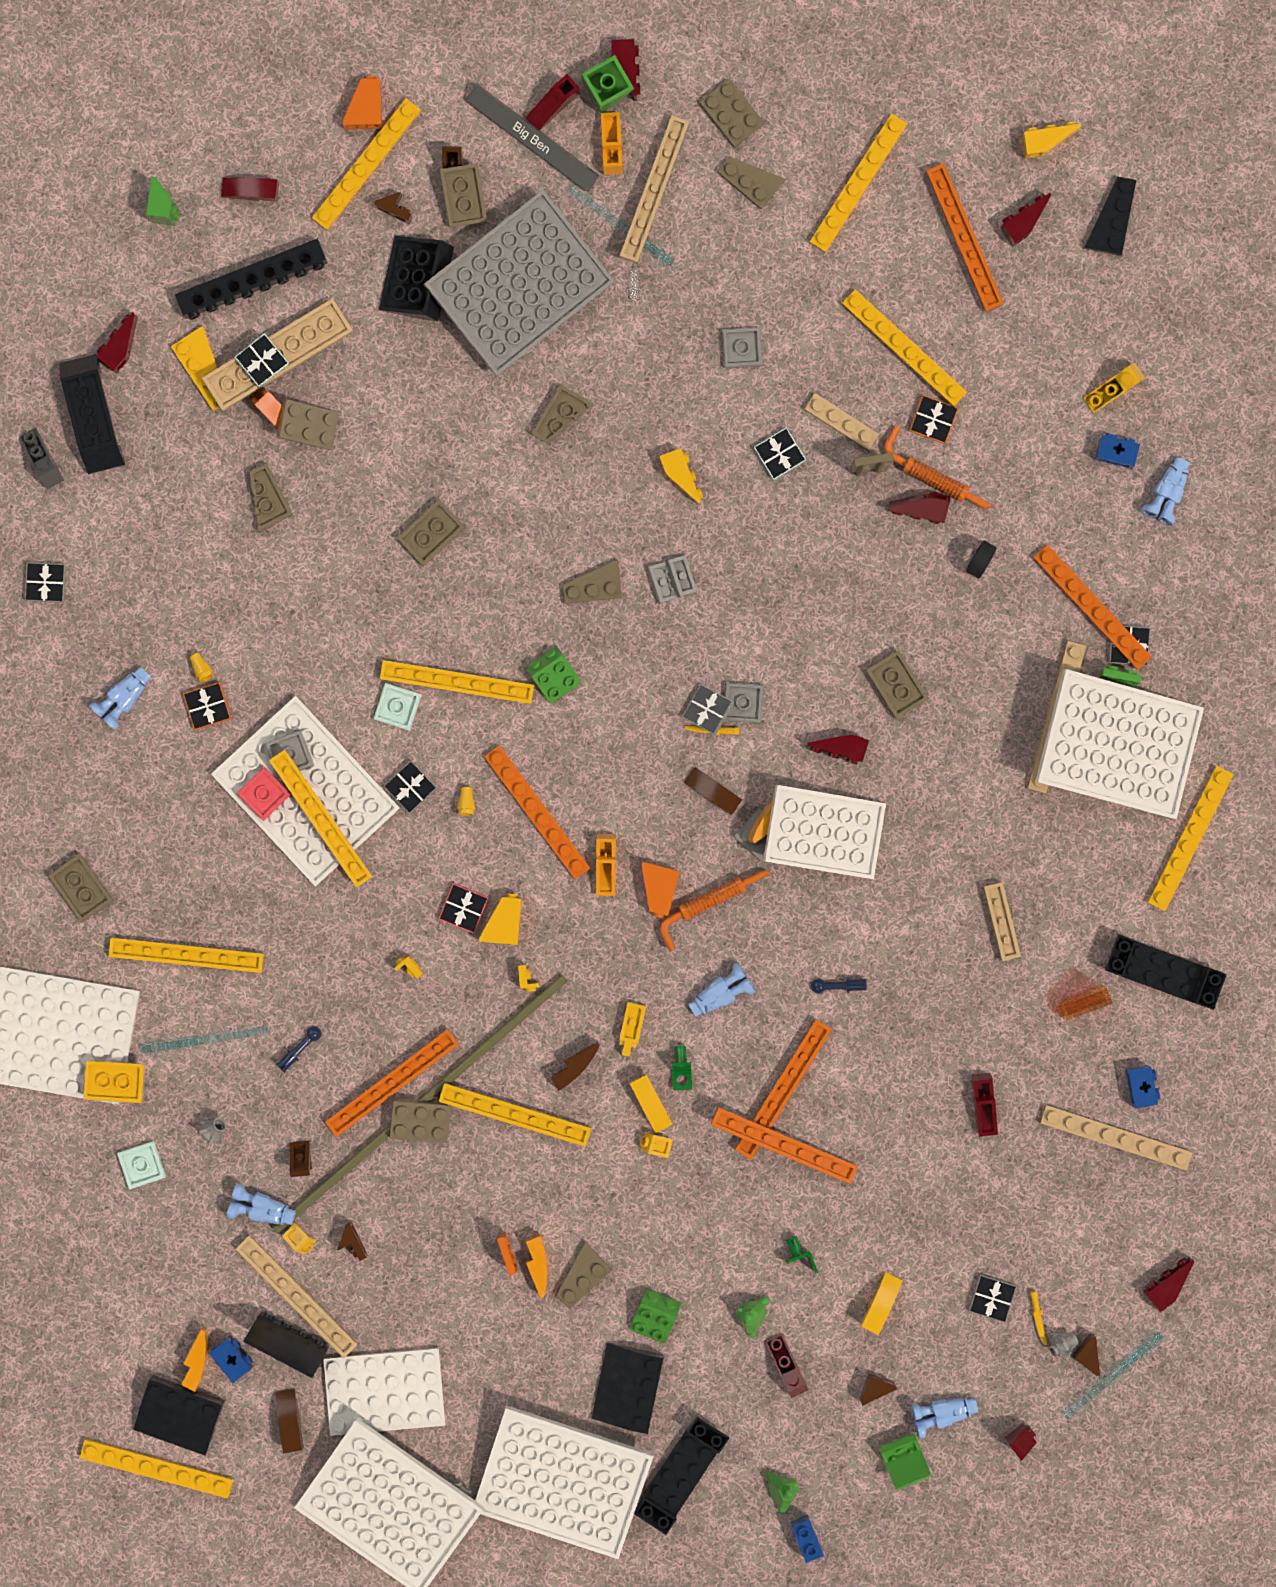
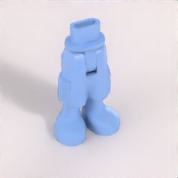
[1141,457,1190,526]
[88,667,151,730]
[688,962,756,1017]
[227,1183,296,1225]
[910,1397,979,1439]

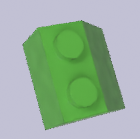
[581,55,634,113]
[146,177,180,226]

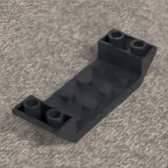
[59,354,126,474]
[1105,934,1227,1010]
[634,1416,730,1535]

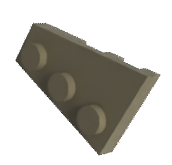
[718,157,786,209]
[531,384,594,444]
[249,463,293,532]
[563,559,622,604]
[556,1242,612,1309]

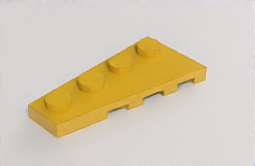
[171,326,220,411]

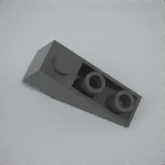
[19,428,64,490]

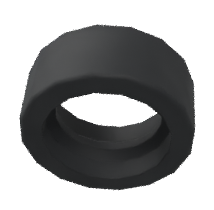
[966,540,997,579]

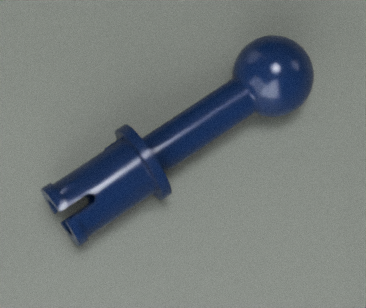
[811,978,867,994]
[276,1026,321,1073]

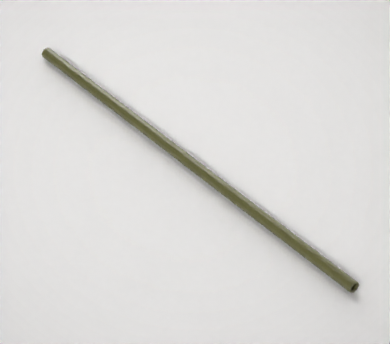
[272,974,568,1234]

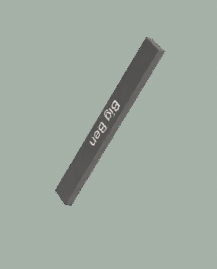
[466,84,599,192]

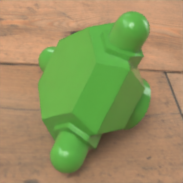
[736,1296,770,1338]
[765,1471,799,1513]

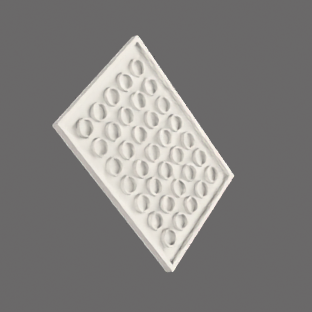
[1035,669,1204,819]
[211,696,400,887]
[0,966,140,1105]
[475,1405,654,1559]
[294,1418,484,1587]

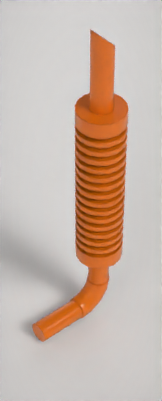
[884,426,994,509]
[660,870,772,952]

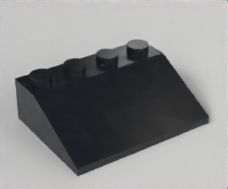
[379,236,454,321]
[243,1311,329,1378]
[591,1343,664,1434]
[133,1375,225,1456]

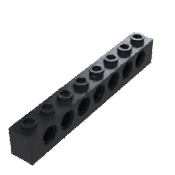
[175,238,328,320]

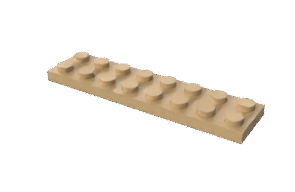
[202,298,353,411]

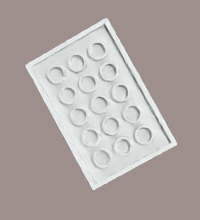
[763,785,886,879]
[324,1348,446,1436]

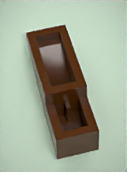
[684,767,743,815]
[551,1042,600,1091]
[276,1389,304,1454]

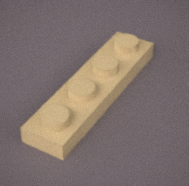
[805,393,879,451]
[983,882,1021,961]

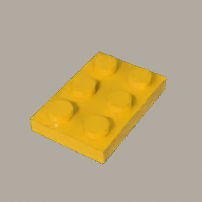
[83,1060,145,1103]

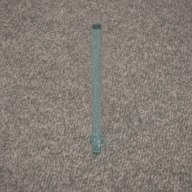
[569,186,674,266]
[142,1027,269,1054]
[1063,1332,1164,1420]

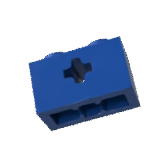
[1094,433,1140,469]
[1126,1065,1160,1109]
[210,1336,253,1384]
[790,1515,824,1563]

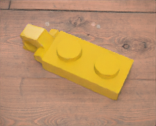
[619,1002,646,1057]

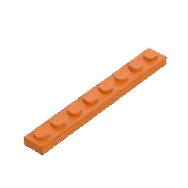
[926,163,1004,312]
[1033,545,1152,670]
[484,745,590,880]
[735,1019,832,1160]
[325,1029,459,1137]
[710,1106,858,1184]

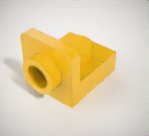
[394,955,425,979]
[518,964,539,992]
[640,1132,673,1158]
[282,1222,317,1254]

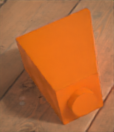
[343,76,383,130]
[249,387,282,429]
[642,862,680,919]

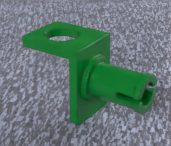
[672,1046,692,1091]
[785,1236,818,1273]

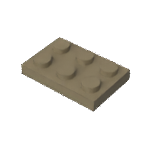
[699,78,765,148]
[440,163,487,227]
[277,399,339,450]
[850,452,894,476]
[397,499,465,567]
[866,650,929,719]
[48,854,114,923]
[389,1099,451,1143]

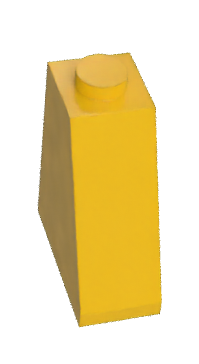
[479,893,522,945]

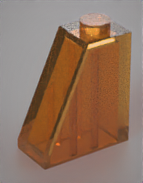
[1056,984,1113,1020]

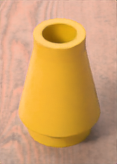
[189,653,214,683]
[457,787,476,816]

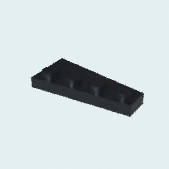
[1084,177,1136,256]

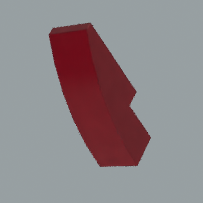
[221,177,279,202]
[971,1073,998,1137]

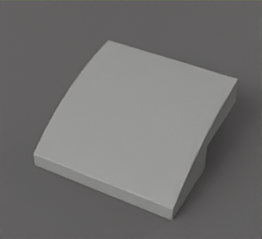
[647,555,697,604]

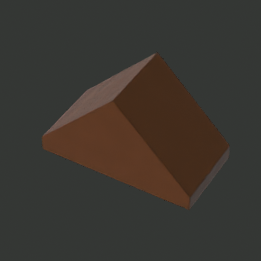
[442,146,463,169]
[1072,1334,1100,1376]
[860,1373,897,1406]

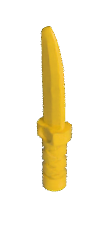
[684,726,739,736]
[1030,1291,1047,1346]

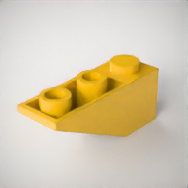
[1022,122,1081,159]
[1083,363,1146,413]
[659,448,703,505]

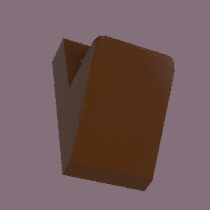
[374,192,413,225]
[289,1141,312,1177]
[337,1221,368,1261]

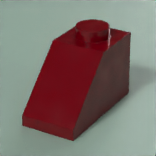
[1005,1424,1037,1461]

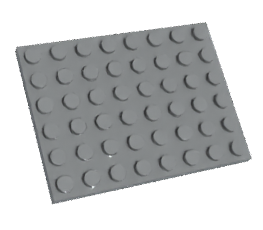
[424,190,615,376]

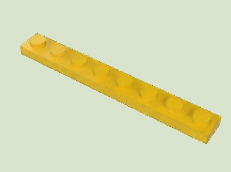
[312,98,421,231]
[809,113,908,253]
[842,289,967,407]
[380,660,535,704]
[269,749,373,888]
[1147,766,1234,911]
[108,938,264,973]
[439,1083,591,1147]
[80,1439,234,1499]

